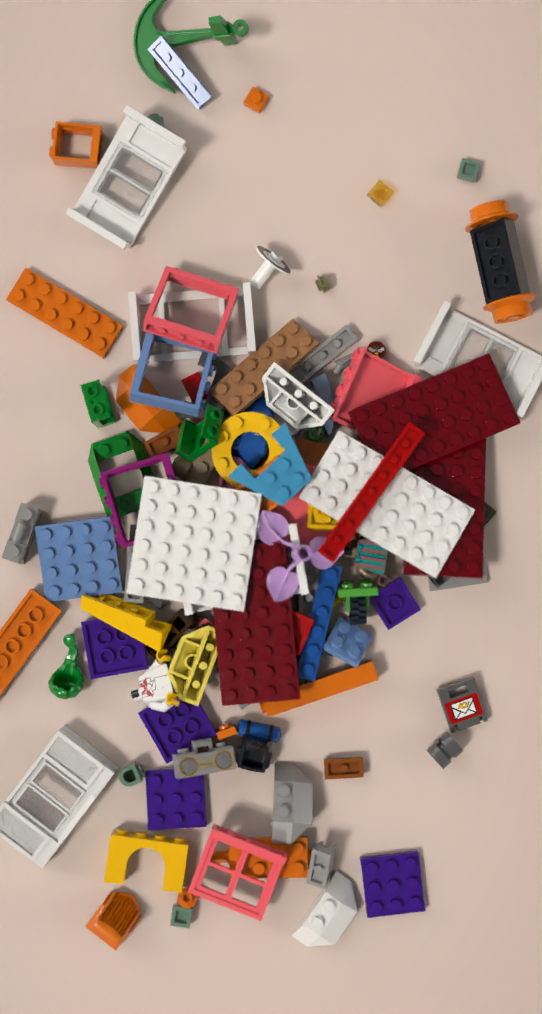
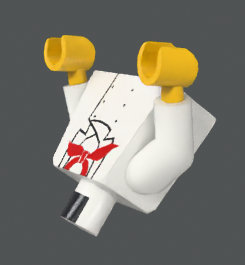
[131,649,180,712]

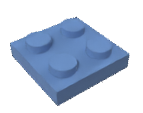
[323,616,372,668]

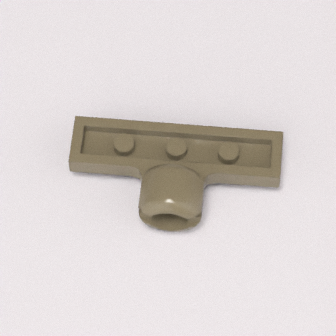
[172,439,215,485]

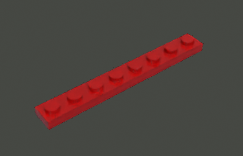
[317,422,425,563]

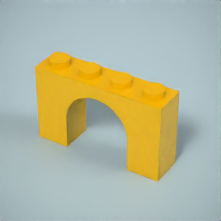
[104,828,190,893]

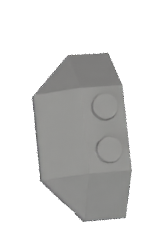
[272,763,313,844]

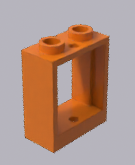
[49,121,104,169]

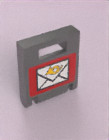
[436,677,488,733]

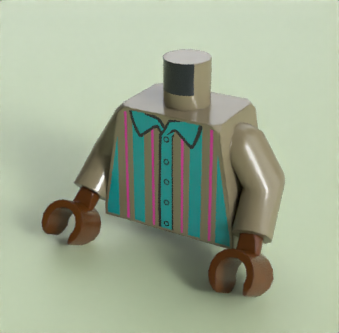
[343,536,391,588]

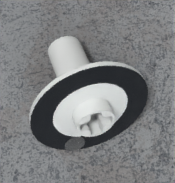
[250,246,291,289]

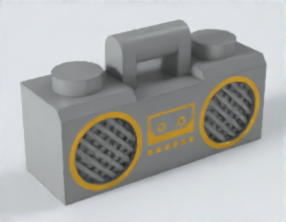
[2,503,44,564]
[172,738,236,779]

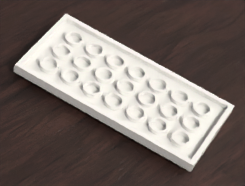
[299,431,475,578]

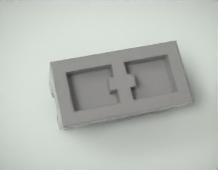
[306,841,337,889]

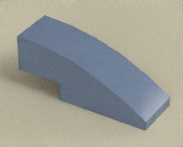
[311,373,334,437]

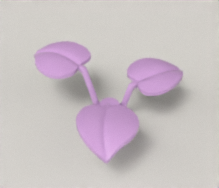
[257,510,344,602]

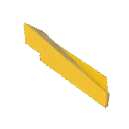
[81,594,172,651]

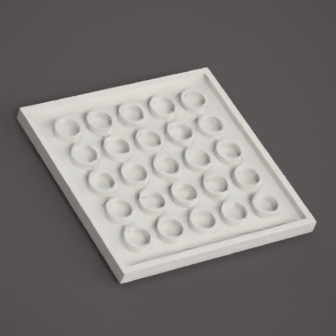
[126,476,262,612]

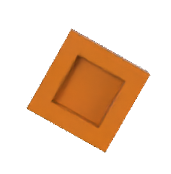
[243,87,269,114]
[216,723,237,740]

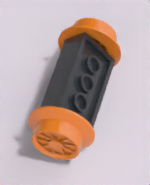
[465,200,537,324]

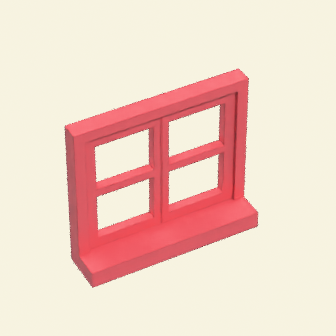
[188,824,287,921]

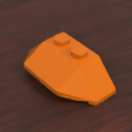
[115,364,182,433]

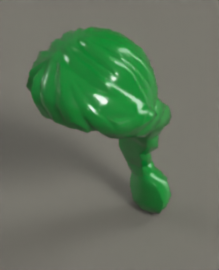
[48,634,86,699]

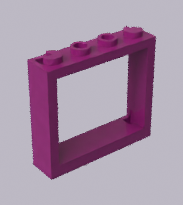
[99,453,177,548]

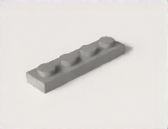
[289,325,358,384]

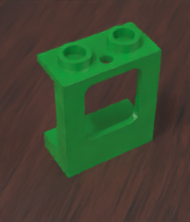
[80,379,116,428]
[175,403,224,462]

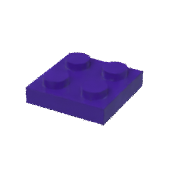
[369,577,421,630]

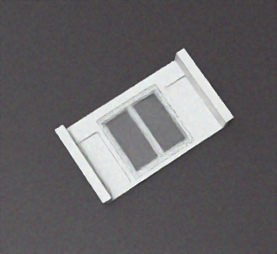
[65,105,187,249]
[413,300,542,418]
[0,725,119,869]

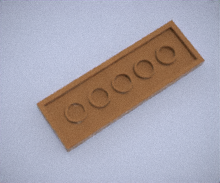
[208,319,319,416]

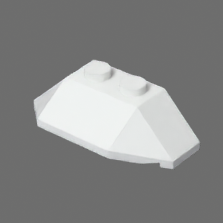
[262,362,335,430]
[291,870,357,947]

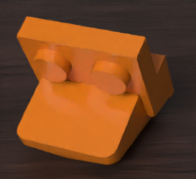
[85,891,142,951]

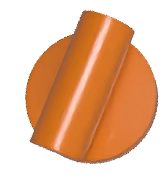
[178,888,199,908]

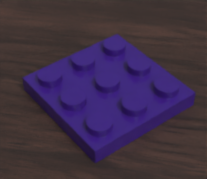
[81,619,149,679]
[138,699,217,764]
[145,769,207,830]
[360,850,425,918]

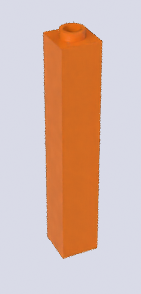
[260,660,379,717]

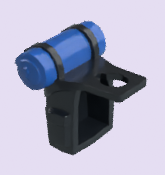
[236,719,282,773]

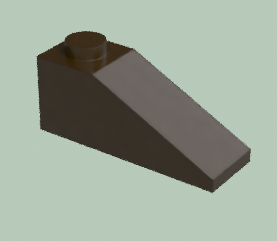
[145,608,202,660]

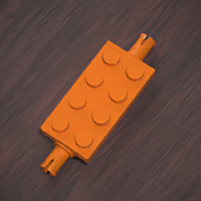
[211,836,312,879]

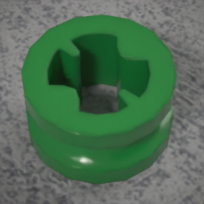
[308,426,325,442]

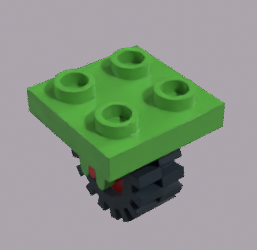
[336,579,378,625]

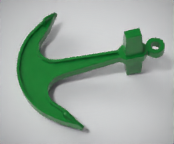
[133,0,249,94]

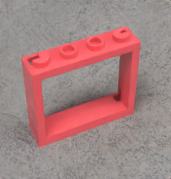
[143,266,239,354]

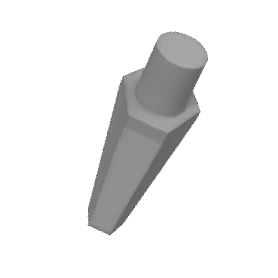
[333,353,352,376]

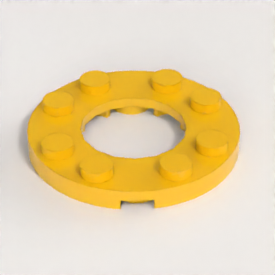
[211,412,285,487]

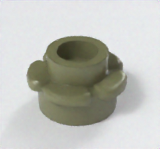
[315,275,330,293]

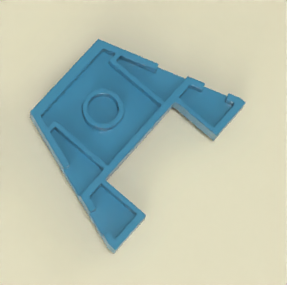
[228,422,312,506]

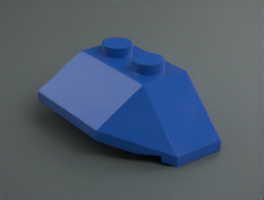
[231,397,274,470]

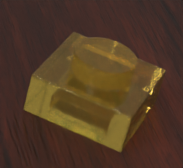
[367,180,394,208]

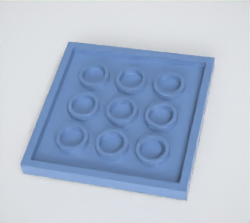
[35,516,123,602]

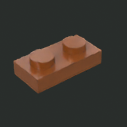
[143,425,180,457]
[324,757,364,780]

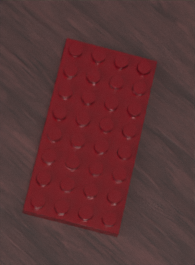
[348,353,521,471]
[403,439,486,580]
[213,542,301,706]

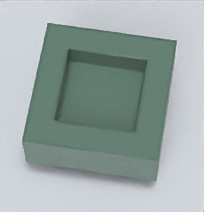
[457,158,480,183]
[170,904,193,928]

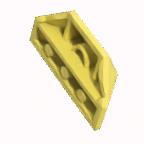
[167,625,217,706]

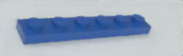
[298,565,342,681]

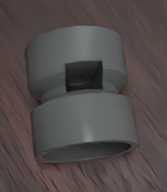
[427,732,463,769]

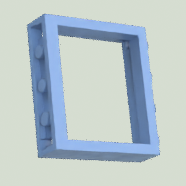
[129,332,218,417]

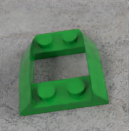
[88,431,154,516]

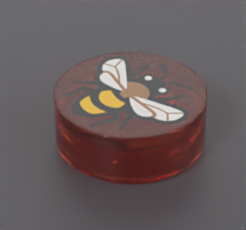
[367,341,386,358]

